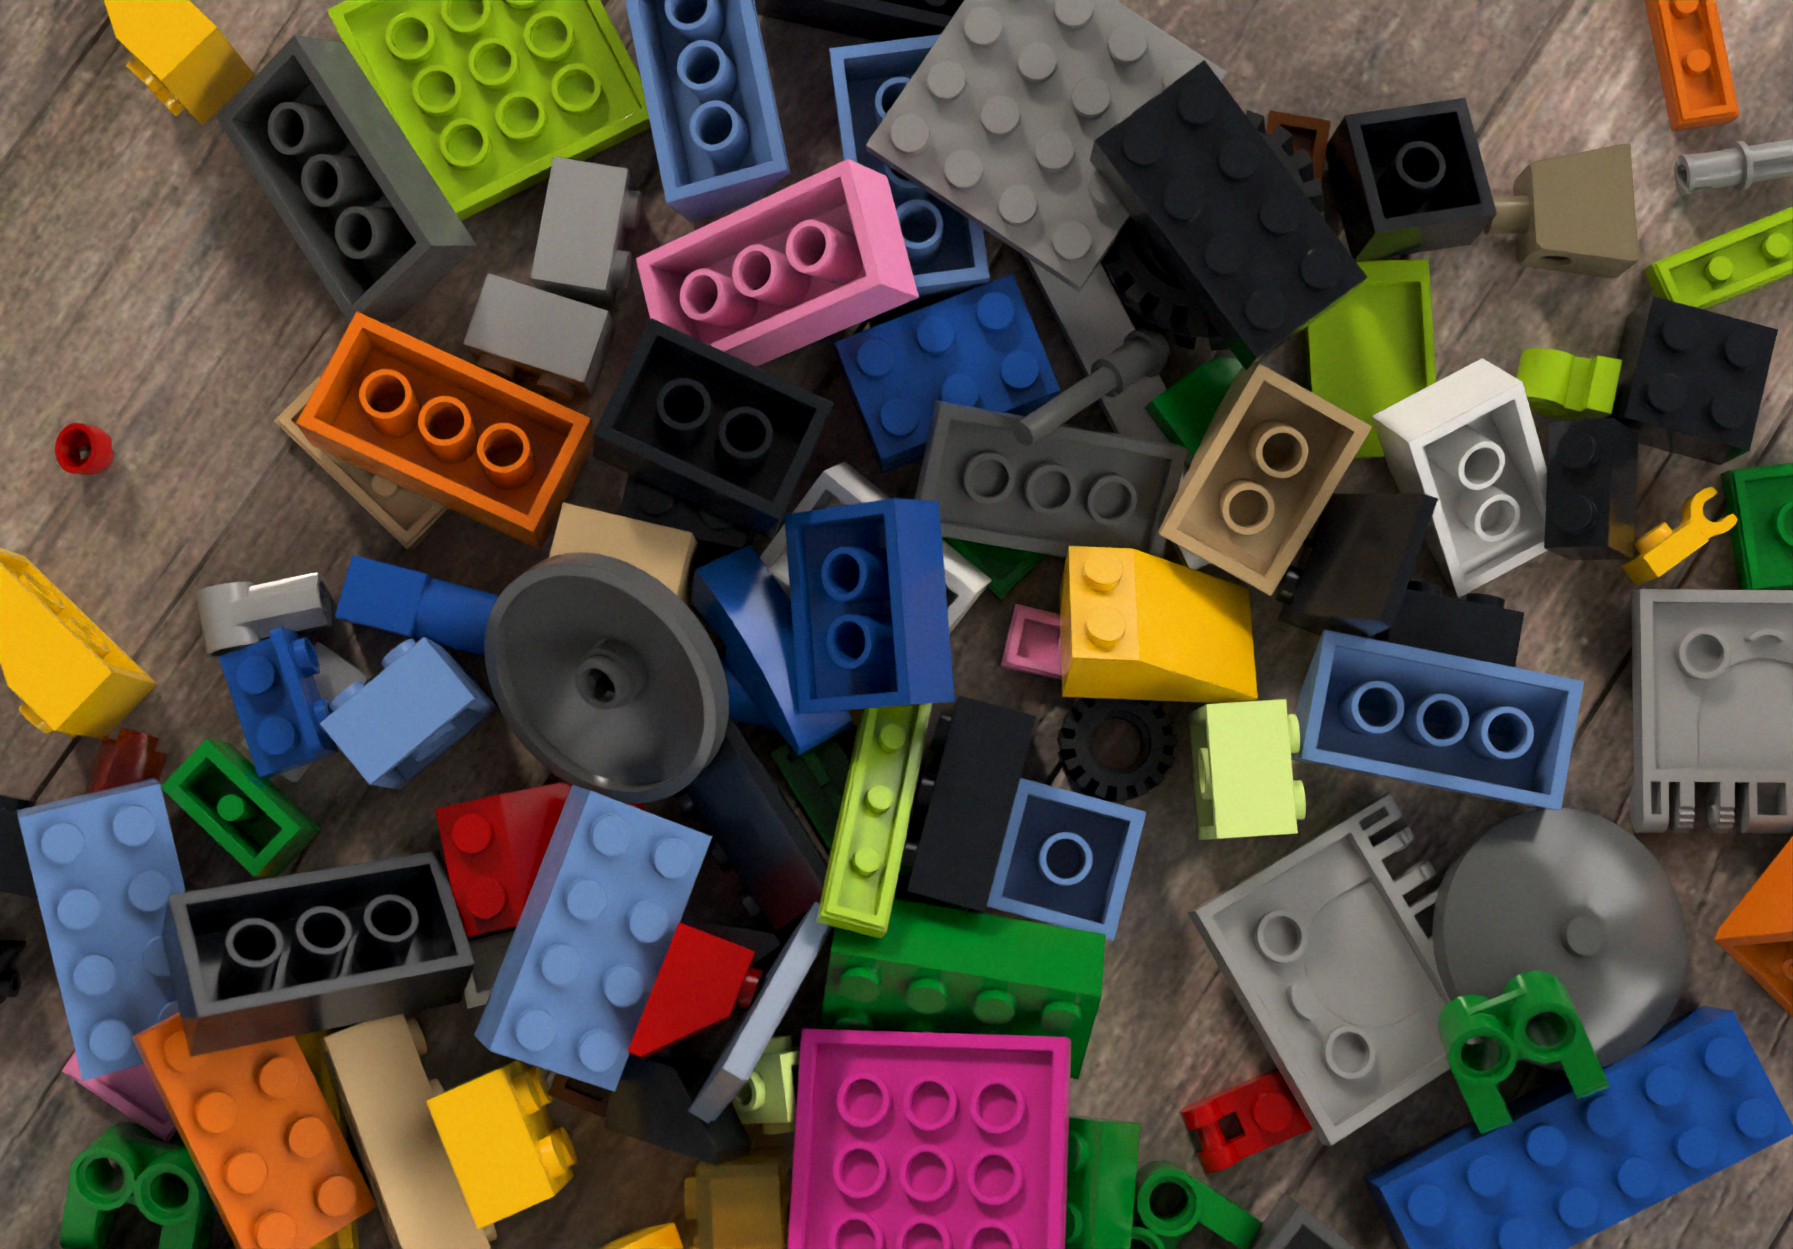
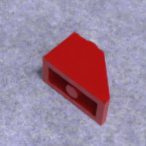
[627,922,763,1059]

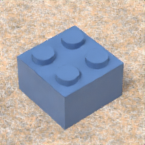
[319,637,499,790]
[987,778,1147,941]

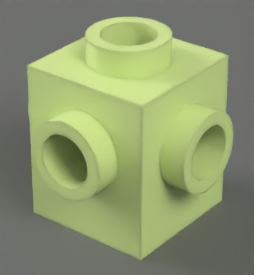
[732,1035,800,1134]

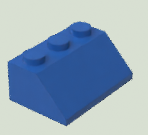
[784,498,955,714]

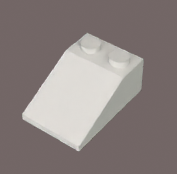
[1372,358,1547,598]

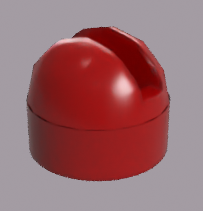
[55,423,115,475]

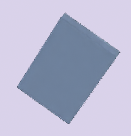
[688,901,832,1124]

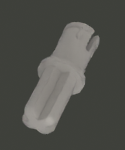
[1674,139,1793,195]

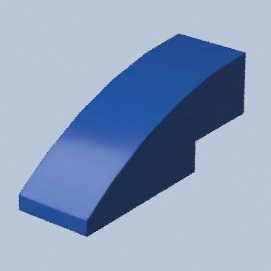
[691,545,853,755]

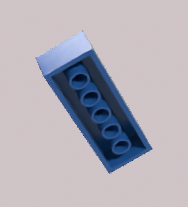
[1362,1006,1793,1249]

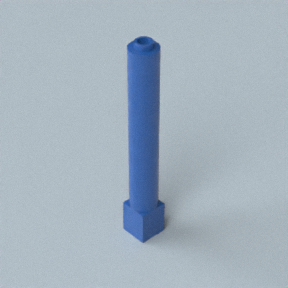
[335,555,779,732]

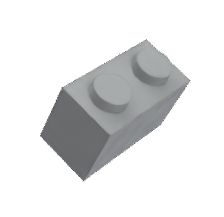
[530,157,642,307]
[463,273,616,399]

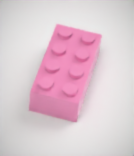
[636,159,919,367]

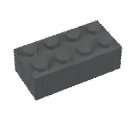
[216,35,477,324]

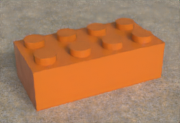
[296,311,594,550]

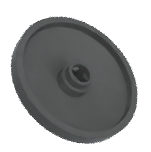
[484,552,729,803]
[1432,808,1687,1071]

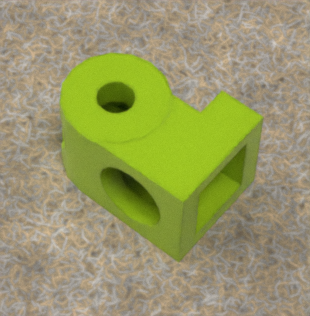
[1516,348,1622,421]

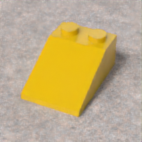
[104,0,255,126]
[1059,546,1258,703]
[0,547,157,739]

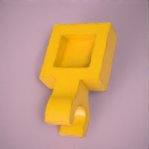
[1621,487,1738,586]

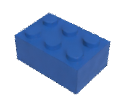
[834,273,1061,474]

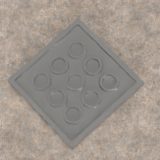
[866,0,1227,292]

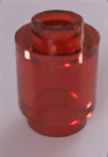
[83,727,168,795]

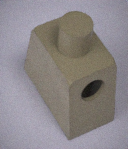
[1484,144,1639,278]

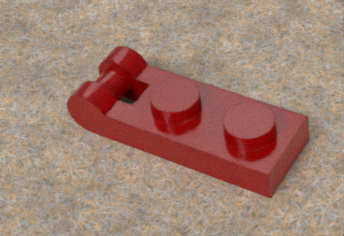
[1179,1068,1313,1174]

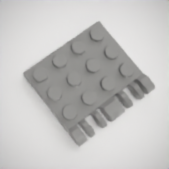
[1630,589,1793,834]
[1188,792,1483,1146]

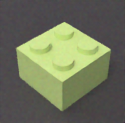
[1187,699,1306,840]

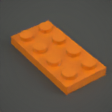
[131,1012,377,1249]

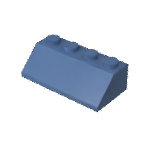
[625,0,790,222]
[1291,630,1584,811]

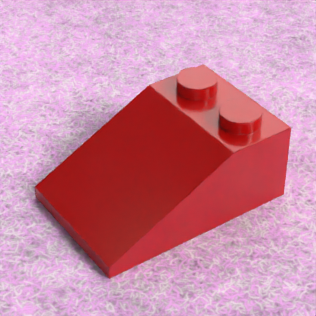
[435,782,647,938]

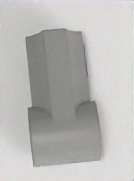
[196,572,334,657]

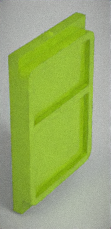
[1304,259,1436,460]

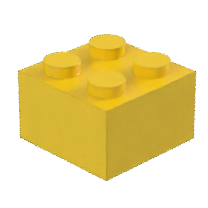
[426,1060,577,1230]

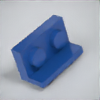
[219,626,339,779]

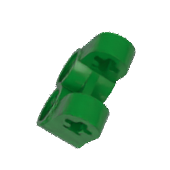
[1437,970,1610,1134]
[60,1122,216,1249]
[1131,1161,1264,1249]

